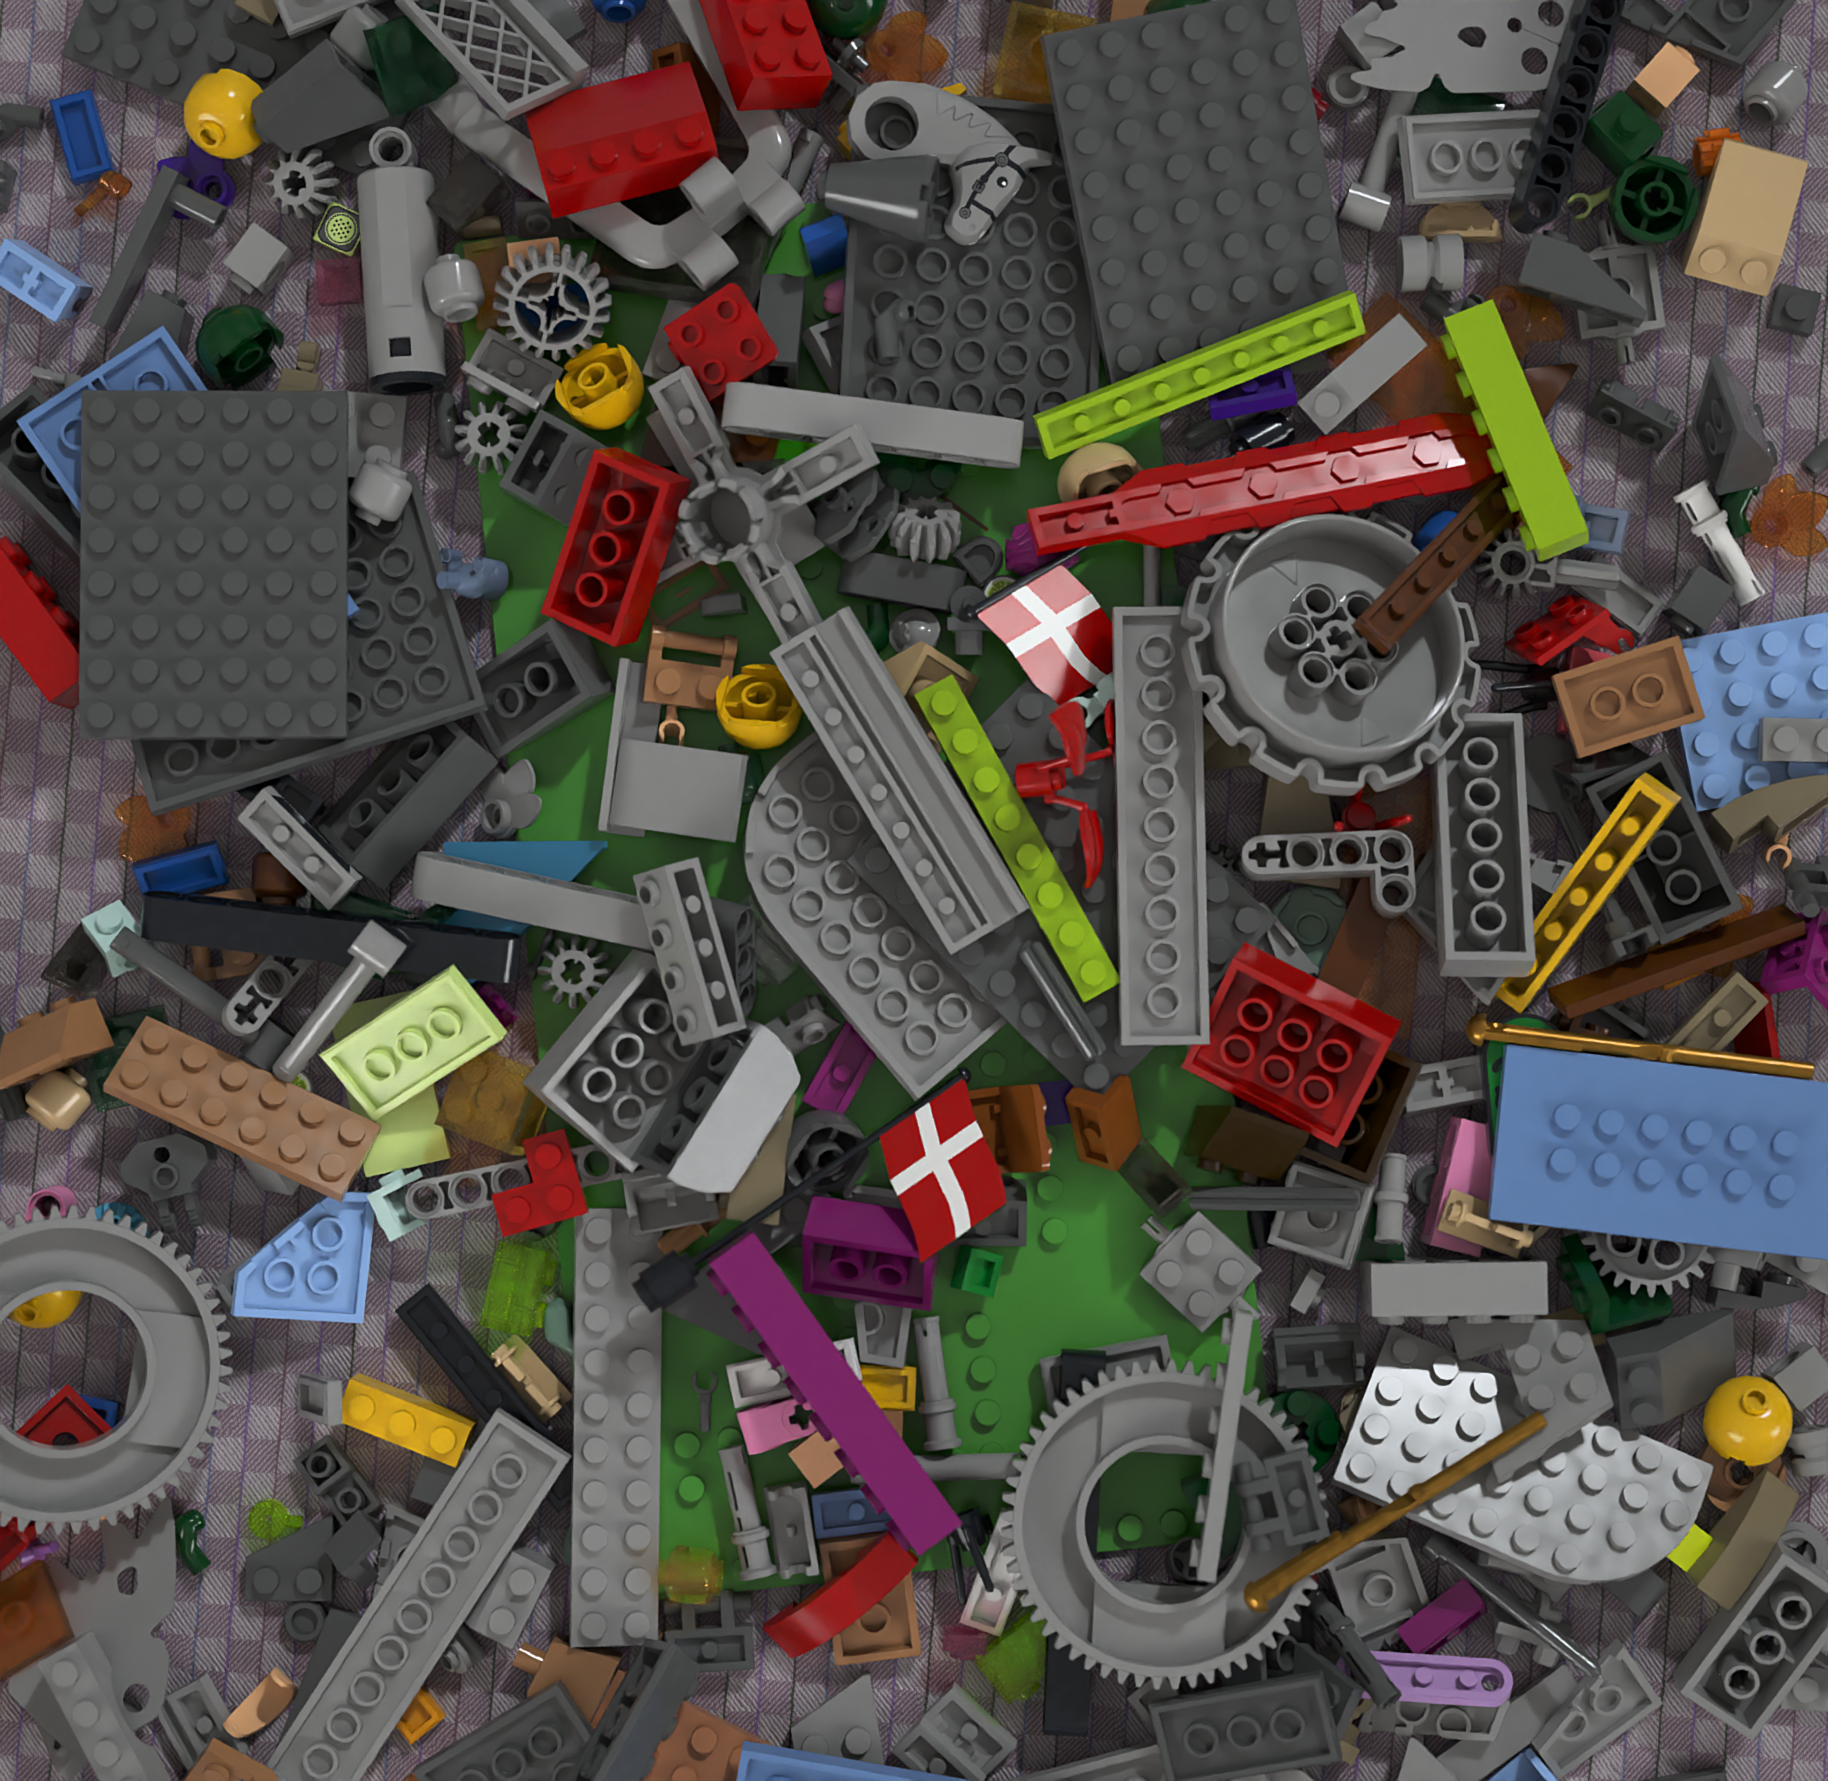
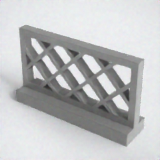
[395,0,589,121]

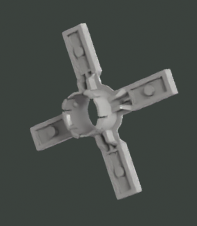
[648,366,880,644]

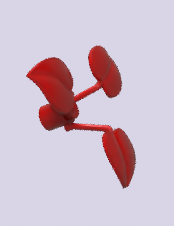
[1015,698,1115,888]

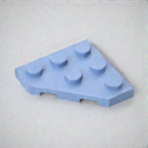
[230,1191,375,1323]

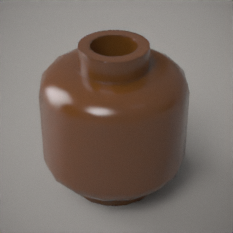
[251,850,308,906]

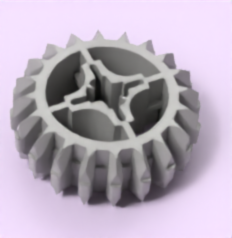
[493,242,612,361]

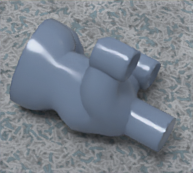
[436,548,509,601]

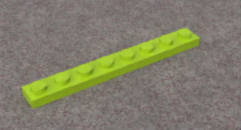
[1032,290,1366,460]
[913,674,1120,1003]

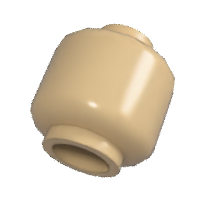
[25,1067,91,1133]

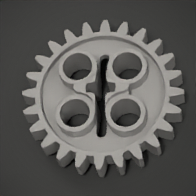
[1581,1232,1720,1297]

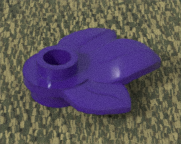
[157,139,236,220]

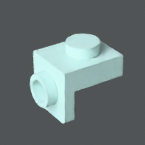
[81,900,146,978]
[367,1168,426,1242]

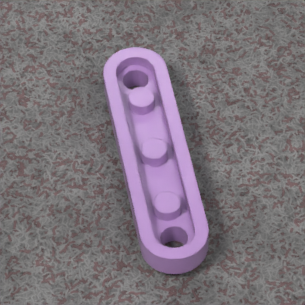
[1336,1651,1513,1707]

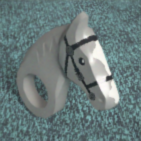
[846,80,1053,245]

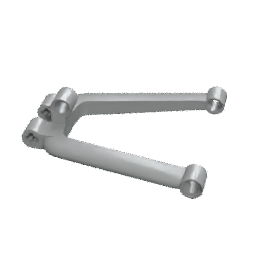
[427,0,806,291]

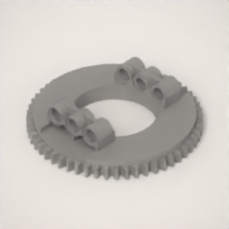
[0,1204,233,1535]
[1000,1358,1329,1690]

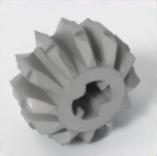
[263,147,340,220]
[455,401,528,475]
[888,495,962,564]
[537,935,612,1009]

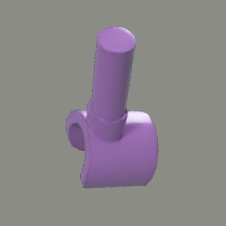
[18,1538,59,1569]

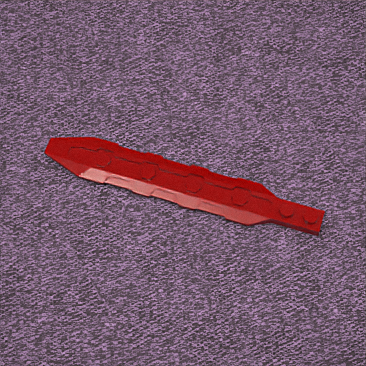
[1026,412,1495,556]

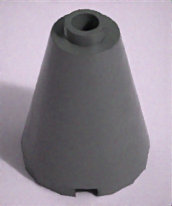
[818,154,940,243]

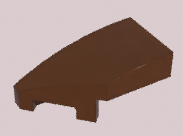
[1523,363,1578,419]

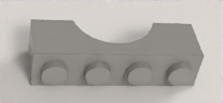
[37,1629,172,1781]

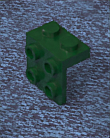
[1556,1233,1673,1335]

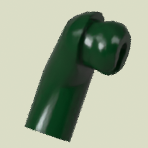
[1719,486,1760,539]
[864,604,889,654]
[174,1509,211,1576]

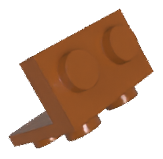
[968,1084,1052,1174]

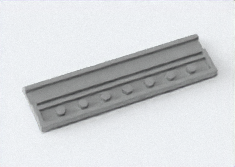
[769,606,1030,955]

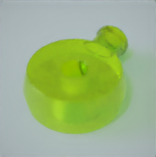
[248,1498,303,1540]

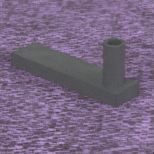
[89,165,227,333]

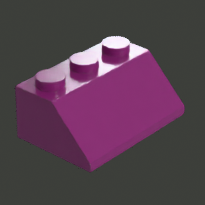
[802,1196,939,1311]

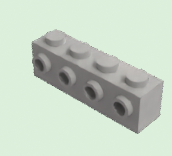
[633,857,747,1046]

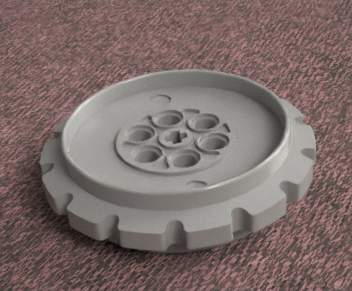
[1181,511,1481,796]

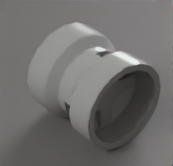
[1787,1424,1828,1477]

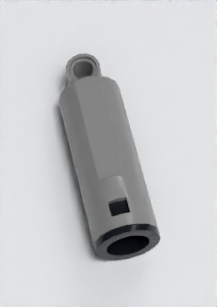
[357,127,447,396]

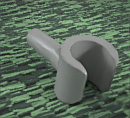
[32,366,81,389]

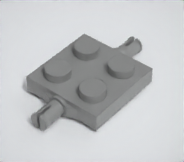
[1573,218,1666,366]
[1139,1210,1262,1333]

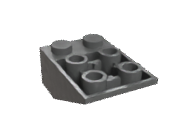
[499,409,608,528]

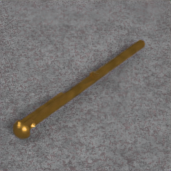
[1466,1013,1814,1080]
[1243,1410,1548,1613]

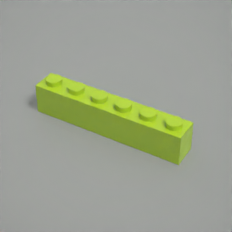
[1440,299,1589,562]

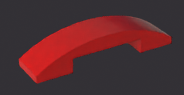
[762,1529,919,1658]

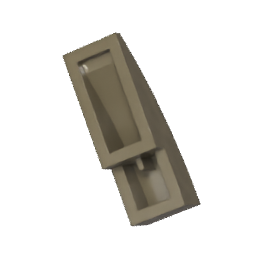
[1706,775,1828,855]
[1686,1468,1799,1611]

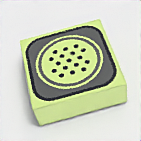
[313,202,361,260]

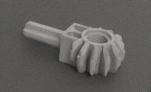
[1474,528,1620,602]

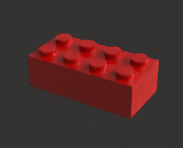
[699,0,833,111]
[541,447,692,647]
[0,536,80,710]

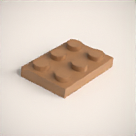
[1551,635,1705,759]
[819,1530,922,1666]

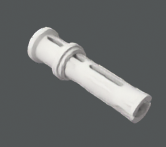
[1672,478,1765,606]

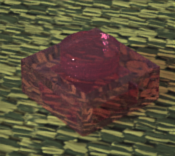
[315,257,364,307]
[942,1625,988,1661]

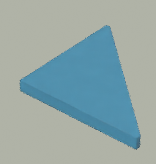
[444,841,608,987]

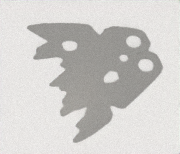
[1350,0,1574,93]
[0,1497,176,1756]

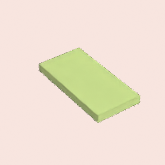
[320,964,507,1121]
[333,990,452,1177]

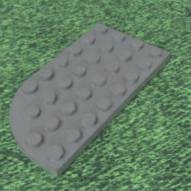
[743,730,1007,1101]
[1330,1325,1714,1585]

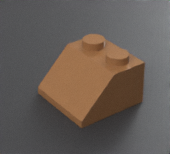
[0,995,114,1090]

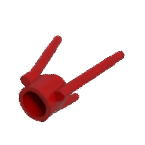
[1334,781,1412,832]

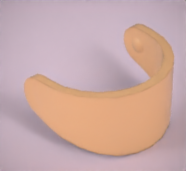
[223,1666,298,1738]

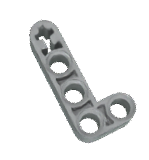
[1238,830,1416,919]

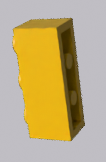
[342,1373,478,1468]

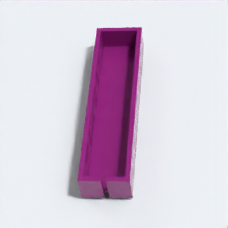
[705,1229,963,1556]

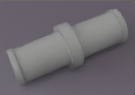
[1373,1153,1409,1245]

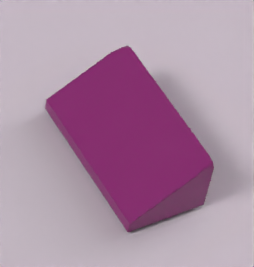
[1397,1579,1488,1655]

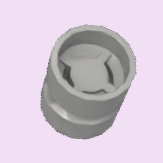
[1395,234,1464,293]

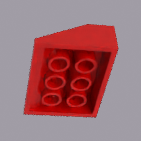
[524,61,719,219]
[1181,942,1402,1148]

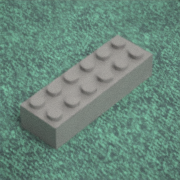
[1430,713,1535,977]

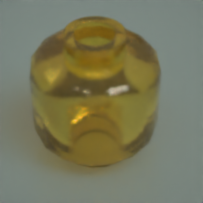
[658,1545,724,1605]

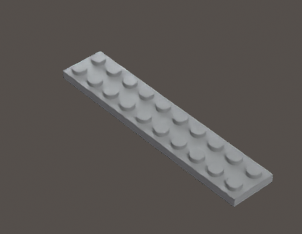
[1112,606,1210,1046]
[569,1207,663,1647]
[265,1408,572,1781]

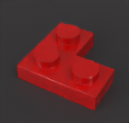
[491,1128,589,1237]

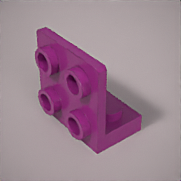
[1760,908,1828,1011]

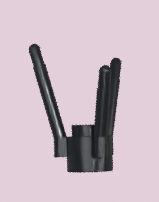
[1470,659,1559,715]
[946,1507,994,1605]

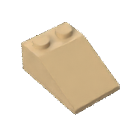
[1680,138,1809,297]

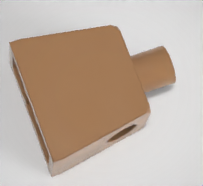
[512,1634,623,1723]

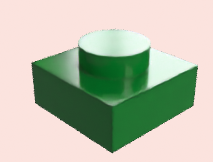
[950,1244,1004,1298]

